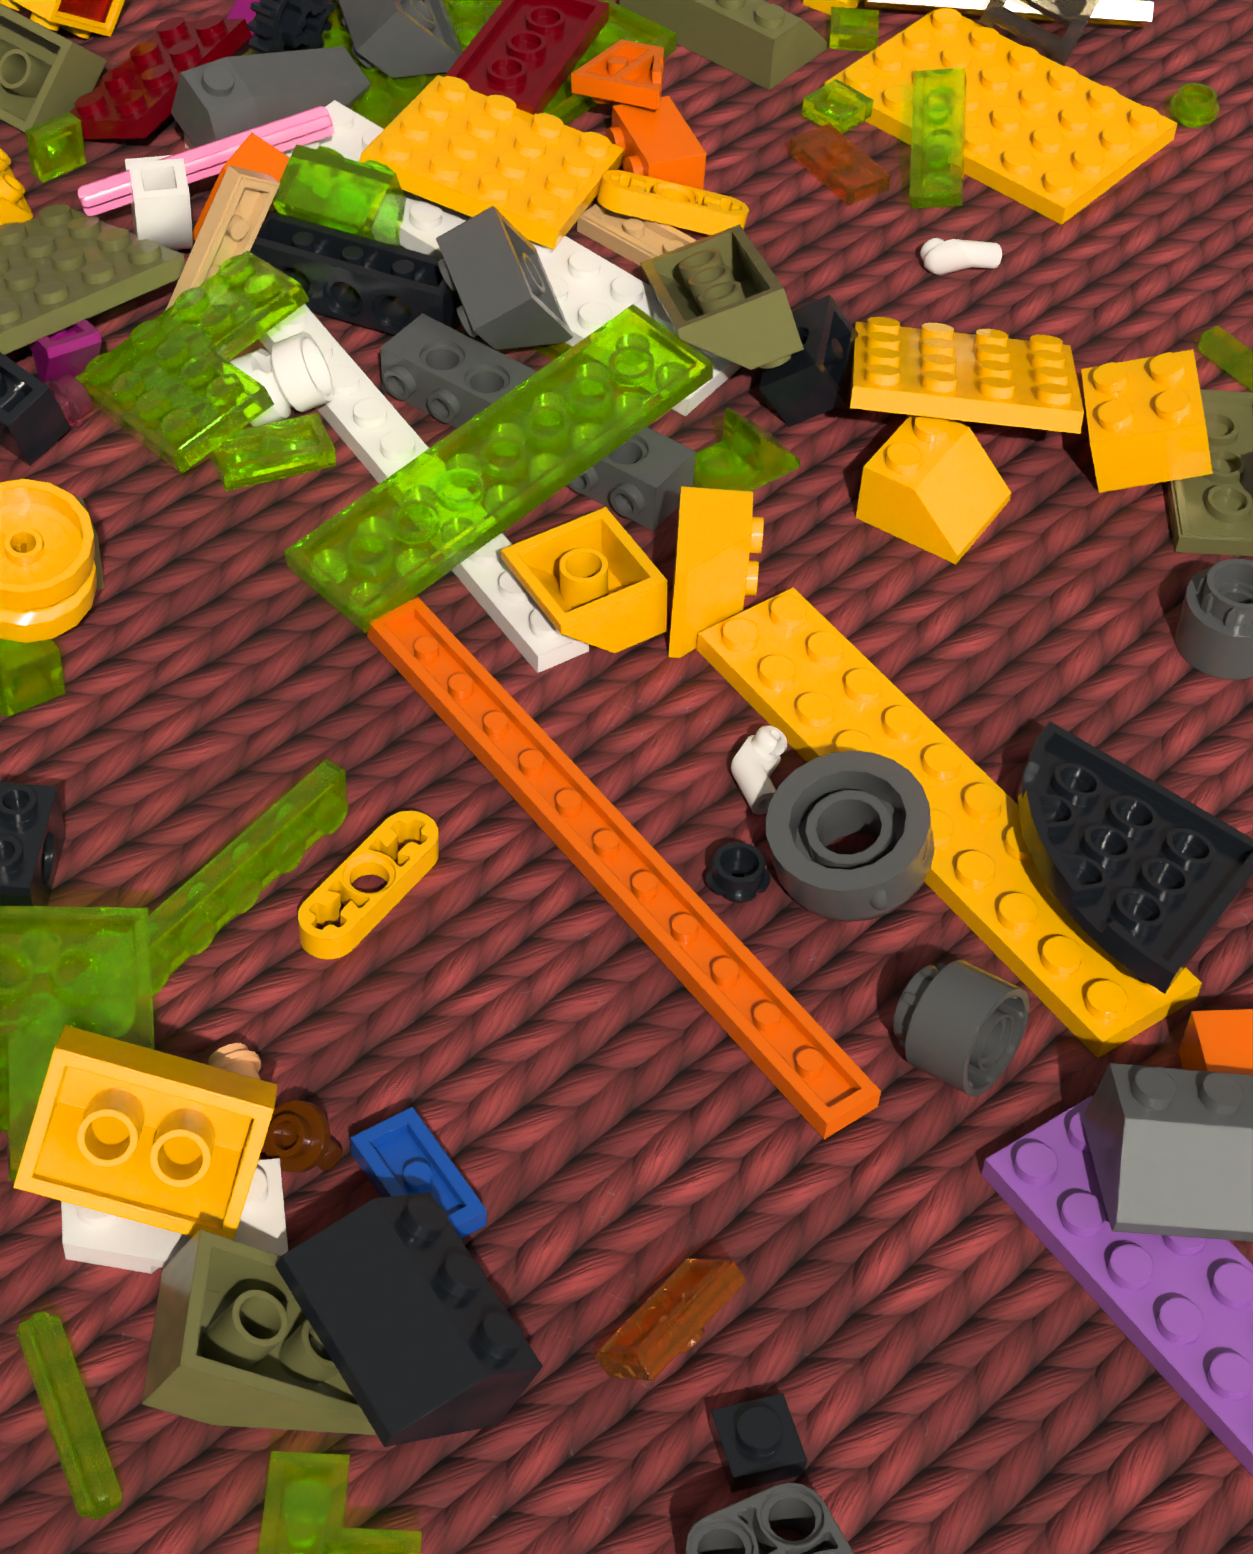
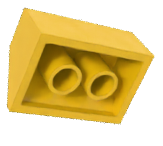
[13,1025,278,1240]

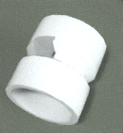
[228,331,334,429]

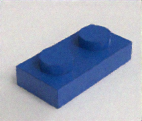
[350,1107,487,1239]

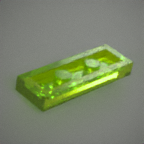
[909,67,967,209]

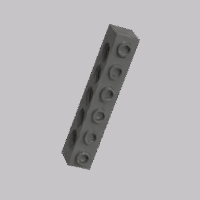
[381,313,696,531]

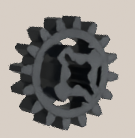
[247,0,336,54]

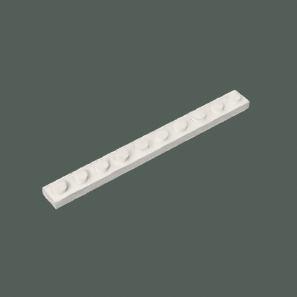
[253,300,589,673]

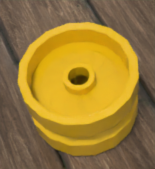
[0,479,97,643]

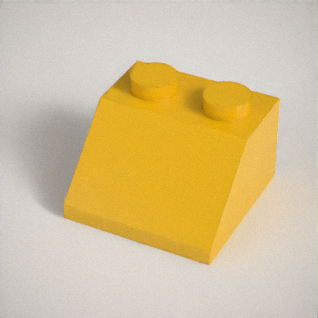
[856,415,1011,565]
[668,486,764,658]
[501,507,668,653]

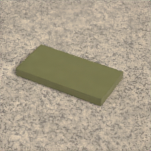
[1165,389,1253,556]

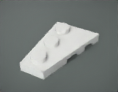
[61,1158,288,1274]

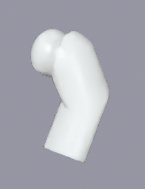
[920,238,1002,276]
[731,726,787,815]

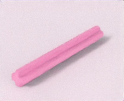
[78,106,334,216]

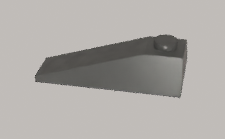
[171,46,371,178]

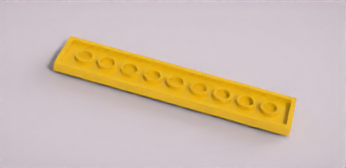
[696,587,1202,1058]

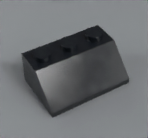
[275,1192,543,1447]

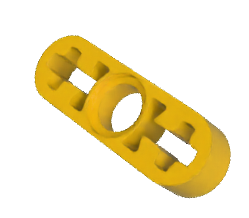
[597,170,749,235]
[298,811,439,959]

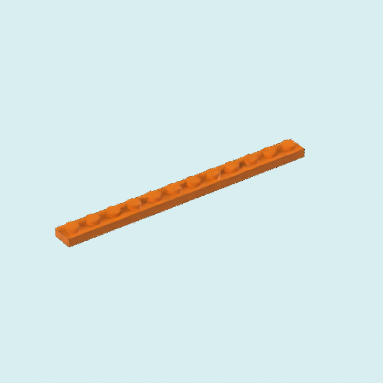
[367,597,881,1139]

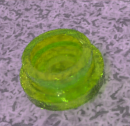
[1169,83,1220,128]

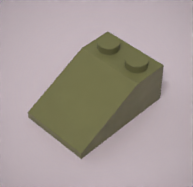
[141,1229,377,1435]

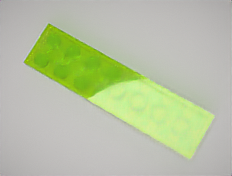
[284,304,713,633]

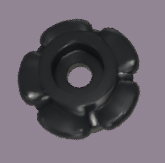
[706,842,770,903]

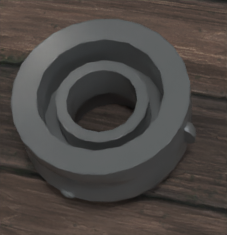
[766,751,935,922]

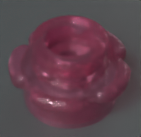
[43,373,93,427]

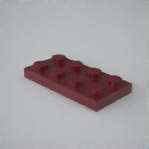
[444,0,609,115]
[59,15,252,140]

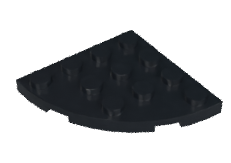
[1018,721,1253,994]

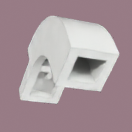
[125,155,193,250]

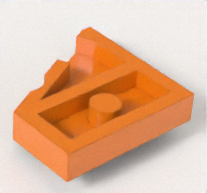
[571,39,664,110]

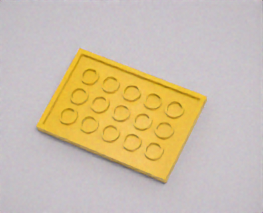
[823,8,1178,225]

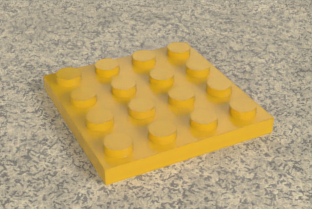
[357,75,625,250]
[850,317,1084,434]

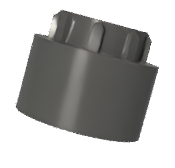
[1174,559,1253,680]
[893,960,1030,1097]

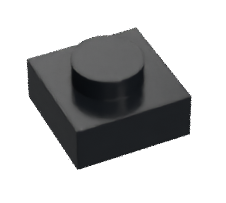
[709,1393,807,1493]

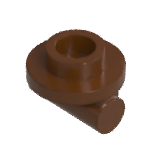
[264,1100,343,1173]

